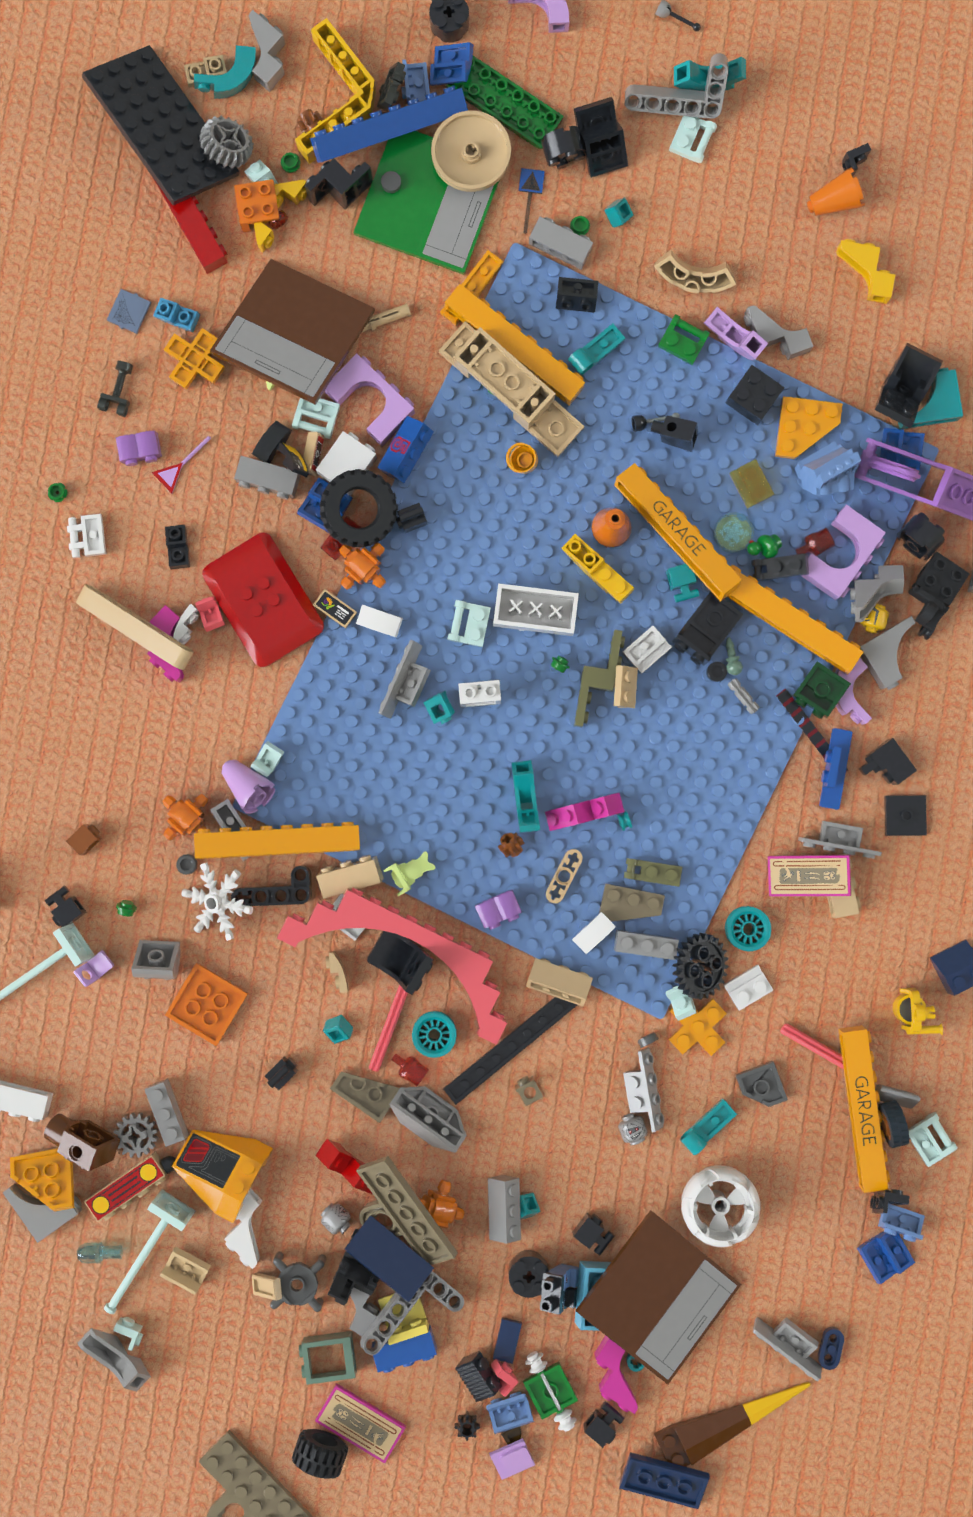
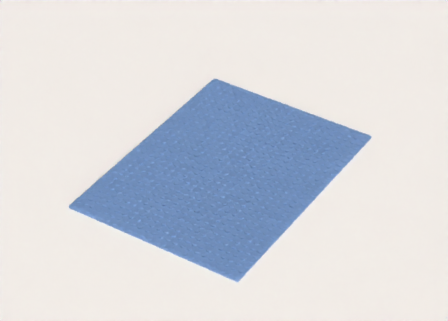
[233,243,939,1019]

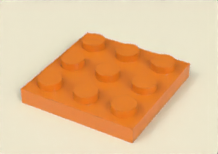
[165,963,249,1046]

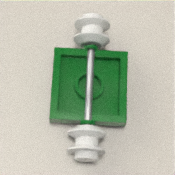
[523,1351,578,1432]

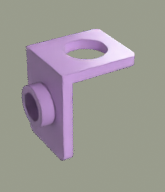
[74,950,114,987]

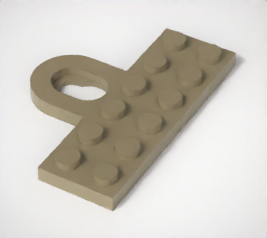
[356,1156,458,1265]
[199,1430,313,1517]

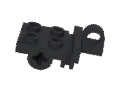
[908,551,970,632]
[328,1229,379,1305]

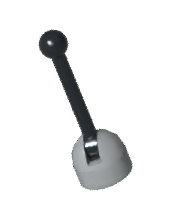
[655,0,701,32]

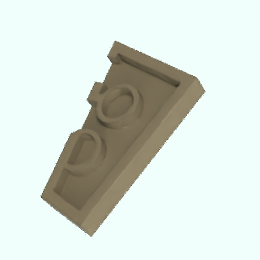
[330,1072,400,1123]

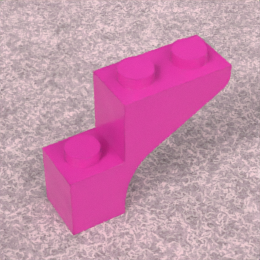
[147,605,184,683]
[545,792,624,831]
[595,1335,638,1414]

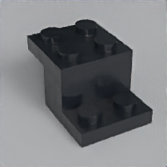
[574,97,628,178]
[305,158,373,209]

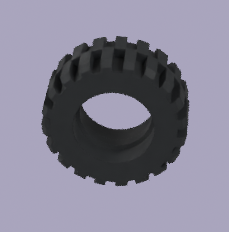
[320,469,398,547]

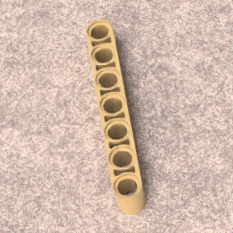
[76,584,194,670]

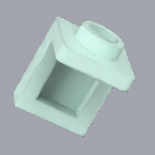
[244,159,278,185]
[251,741,284,777]
[113,1317,144,1351]

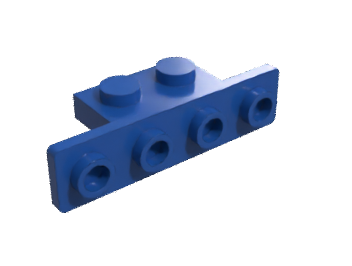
[819,728,852,810]

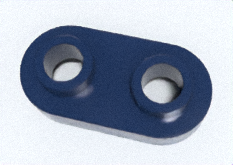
[818,1327,844,1370]

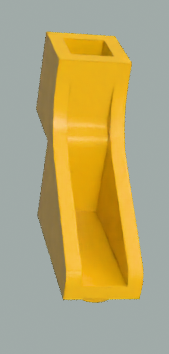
[836,239,896,304]

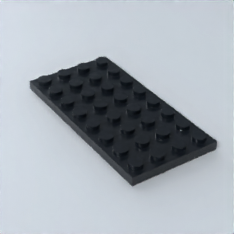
[82,45,240,206]

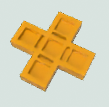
[163,328,225,390]
[668,998,727,1056]

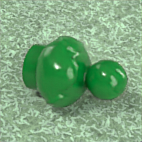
[747,534,782,558]

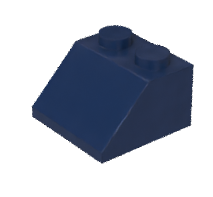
[929,940,973,996]

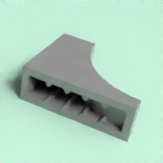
[860,616,916,690]
[3,1184,83,1243]

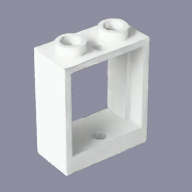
[458,680,501,708]

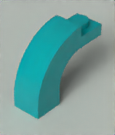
[194,45,256,99]
[674,57,746,91]
[512,760,540,832]

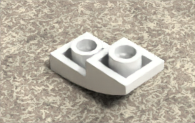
[173,604,199,644]
[356,605,403,637]
[572,912,616,954]

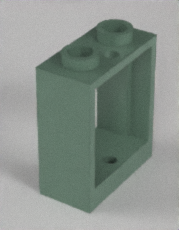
[299,1331,357,1385]

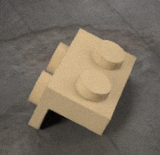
[614,665,638,708]
[160,1246,211,1295]

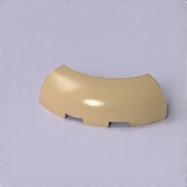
[654,249,736,293]

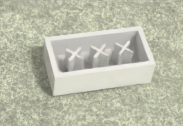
[493,583,579,636]

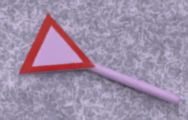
[152,436,211,494]

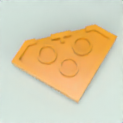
[775,396,843,459]
[10,1148,75,1212]

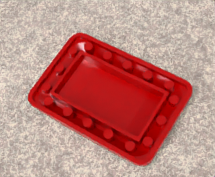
[202,532,324,667]

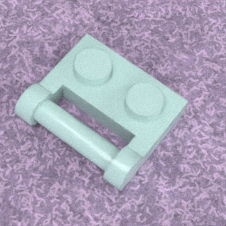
[669,116,717,163]
[292,398,340,439]
[447,600,491,647]
[908,1112,958,1167]

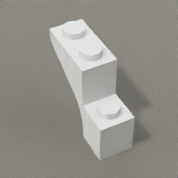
[224,1188,262,1269]

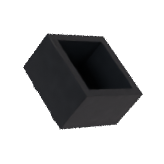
[725,365,785,426]

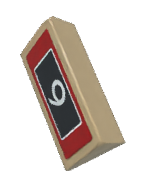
[303,432,325,476]

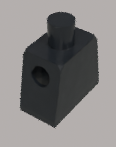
[651,416,698,452]

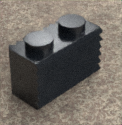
[455,1351,502,1402]

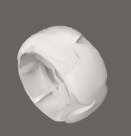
[681,1165,761,1247]

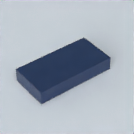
[493,1317,522,1364]

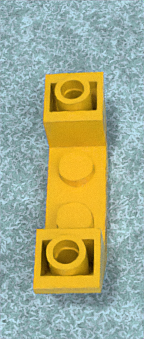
[254,180,307,252]

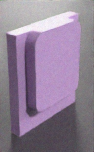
[489,1438,535,1480]

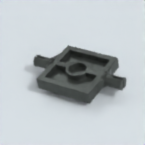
[377,62,406,110]

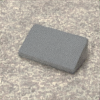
[875,1084,921,1109]

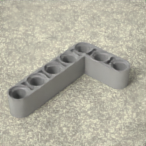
[625,53,728,119]
[360,1271,464,1355]

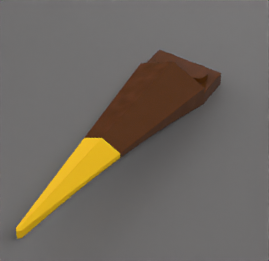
[654,1382,811,1467]

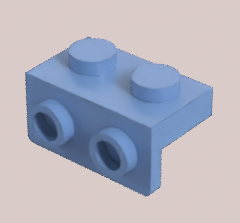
[401,60,430,101]
[878,1203,925,1242]
[486,1392,534,1434]

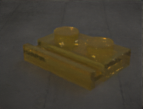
[729,459,774,509]

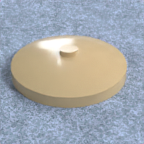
[431,110,511,192]

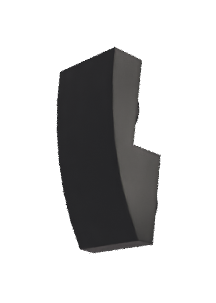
[252,421,292,464]
[165,525,190,570]

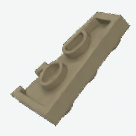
[599,883,665,922]

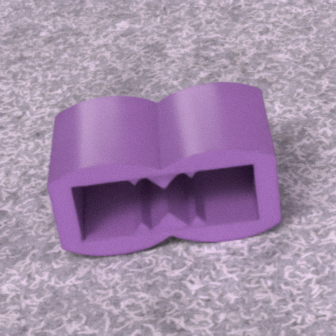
[116,430,162,466]
[475,889,522,930]

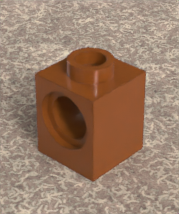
[66,824,102,856]

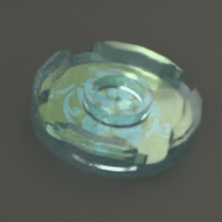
[713,512,754,553]

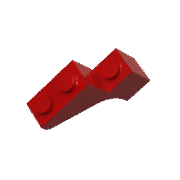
[315,1139,373,1195]

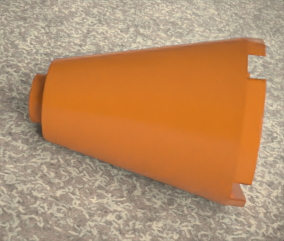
[806,167,865,216]
[592,508,632,547]

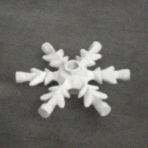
[182,862,253,941]

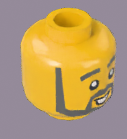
[860,604,889,634]

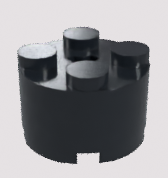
[429,0,469,43]
[541,126,586,169]
[897,512,945,560]
[508,1250,549,1298]

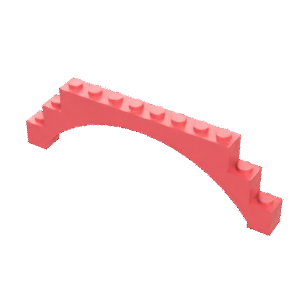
[277,887,507,1045]

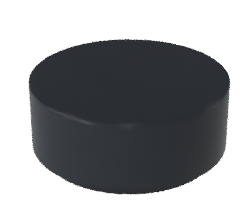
[706,662,727,682]

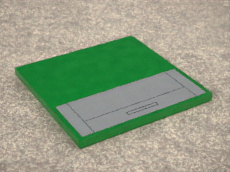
[353,131,500,275]

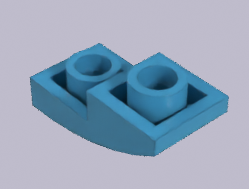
[153,298,200,333]

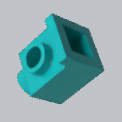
[423,691,455,724]

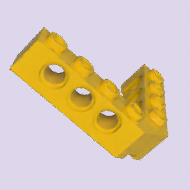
[295,18,376,164]

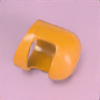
[506,443,538,474]

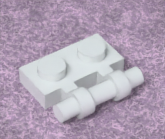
[67,514,106,558]

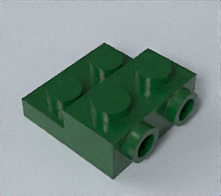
[793,661,851,719]

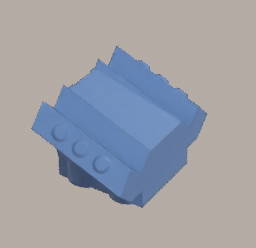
[795,441,861,495]

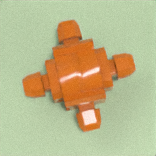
[339,542,386,590]
[163,794,209,841]
[419,1179,465,1229]

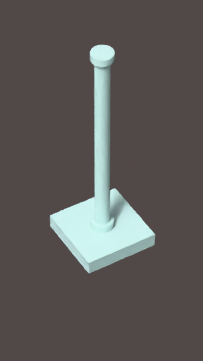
[0,923,95,1001]
[104,1189,196,1314]

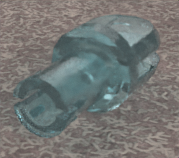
[77,1242,123,1264]

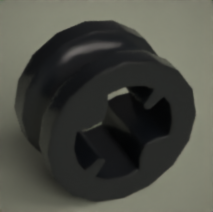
[918,626,936,640]

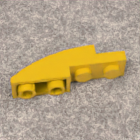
[562,534,634,604]

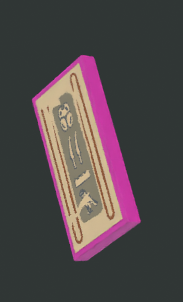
[768,855,851,896]
[315,1383,406,1463]

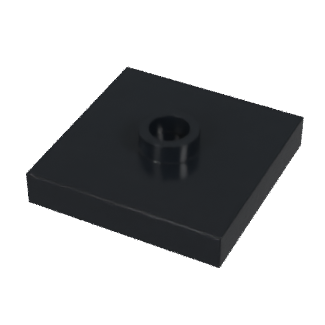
[884,795,927,836]

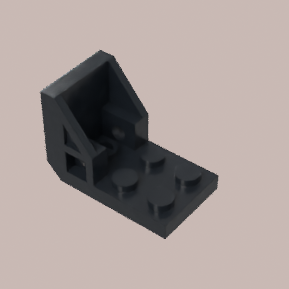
[875,343,943,428]

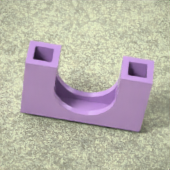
[325,353,415,447]
[801,504,886,600]

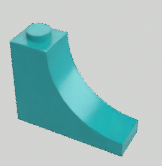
[898,368,963,429]

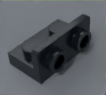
[556,277,598,313]

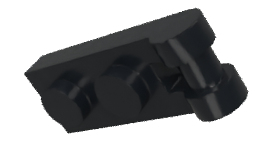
[751,553,809,581]

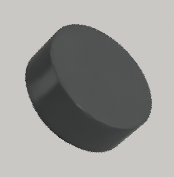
[381,171,401,193]
[176,854,198,875]
[638,1032,658,1048]

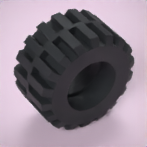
[292,1429,348,1479]

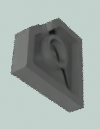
[735,1061,788,1107]

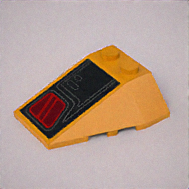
[172,1130,273,1223]

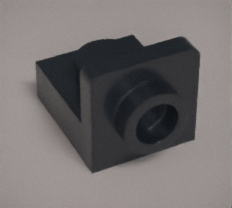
[842,143,871,176]

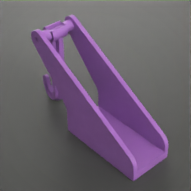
[854,438,973,521]

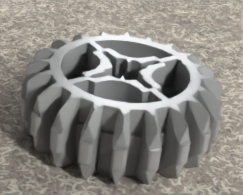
[199,115,254,169]

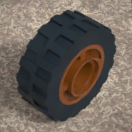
[878,1100,910,1148]

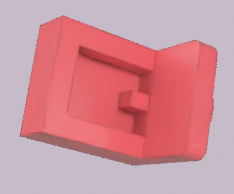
[195,596,225,632]
[490,1359,518,1397]

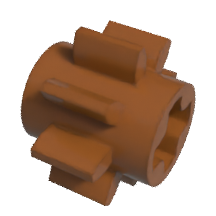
[297,109,322,133]
[498,832,525,857]

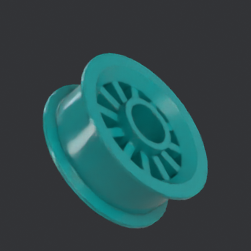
[725,906,771,951]
[412,1011,457,1058]

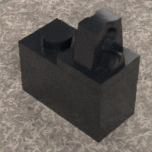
[859,738,917,785]

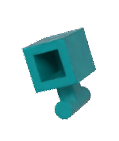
[666,564,699,603]

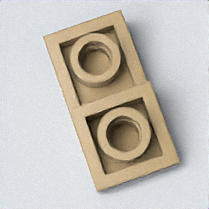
[184,55,227,87]
[326,951,349,993]

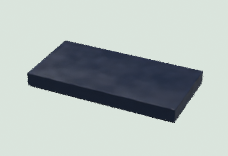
[344,1215,434,1302]
[619,1452,710,1509]

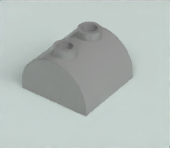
[131,940,180,980]

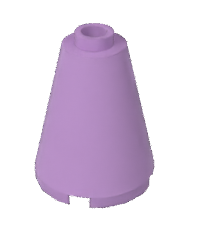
[222,760,275,814]

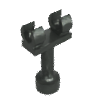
[97,360,133,417]

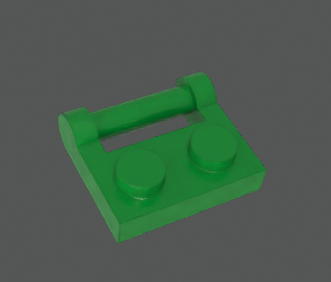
[658,314,710,365]

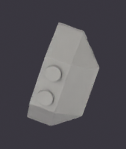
[389,1086,467,1153]

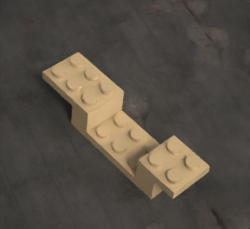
[439,321,584,458]

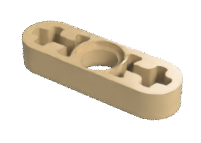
[546,849,582,903]

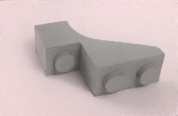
[249,10,285,92]
[744,306,813,360]
[850,565,904,622]
[338,1262,380,1336]
[77,1328,151,1392]

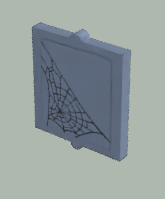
[107,289,151,334]

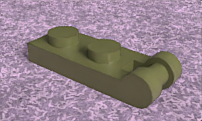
[623,858,682,887]

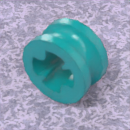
[617,811,633,831]
[626,1353,644,1372]

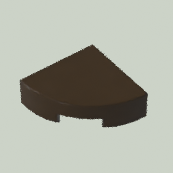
[501,1426,521,1445]

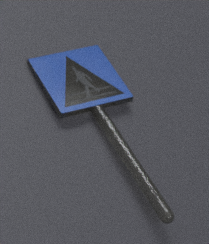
[519,168,545,234]

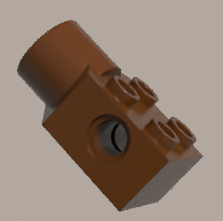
[44,1113,121,1171]

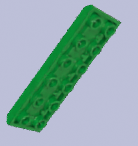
[444,56,564,149]

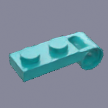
[568,323,626,375]
[680,1098,737,1155]

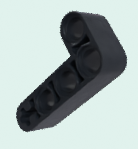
[231,865,312,906]

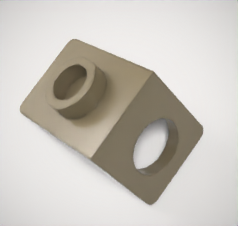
[515,1076,543,1106]

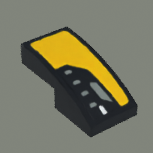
[276,442,309,477]

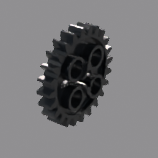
[672,933,729,1000]

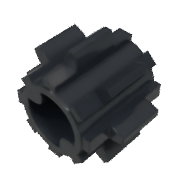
[454,1411,480,1441]

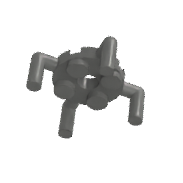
[270,1252,326,1312]

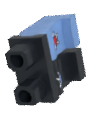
[540,1264,579,1315]

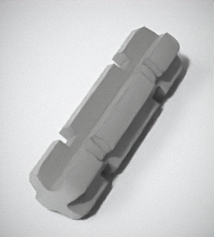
[728,678,759,714]

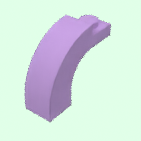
[508,0,569,33]
[704,307,768,360]
[835,658,872,725]

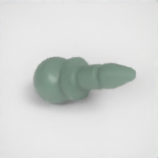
[726,637,743,675]

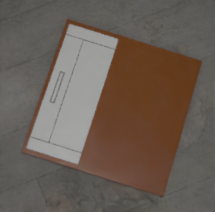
[210,259,375,405]
[575,1210,742,1384]

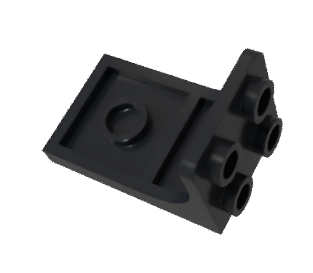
[672,591,743,666]
[367,931,434,995]

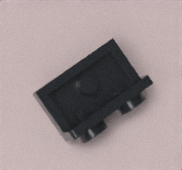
[870,1189,910,1214]

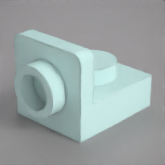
[665,986,697,1021]

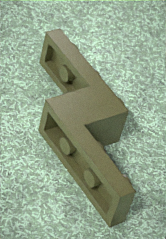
[574,630,625,728]

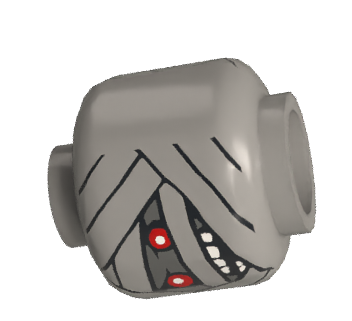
[618,1113,648,1145]
[321,1203,351,1234]

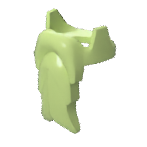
[383,851,436,896]

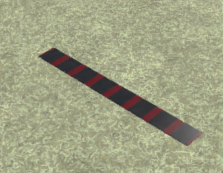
[776,689,848,772]

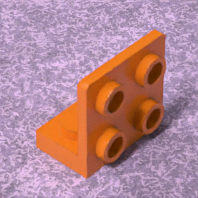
[234,179,279,233]

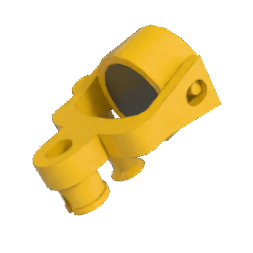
[893,988,943,1035]

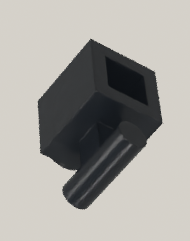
[396,503,428,533]
[45,885,87,927]
[265,1056,298,1091]
[572,1213,615,1256]
[583,1401,625,1448]

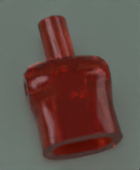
[795,528,835,556]
[391,1054,429,1087]

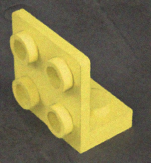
[378,1294,429,1345]

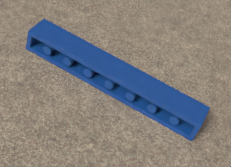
[310,86,468,163]

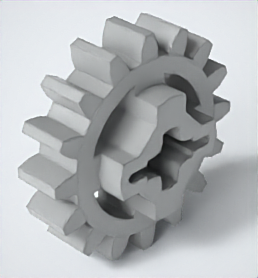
[113,1112,159,1158]

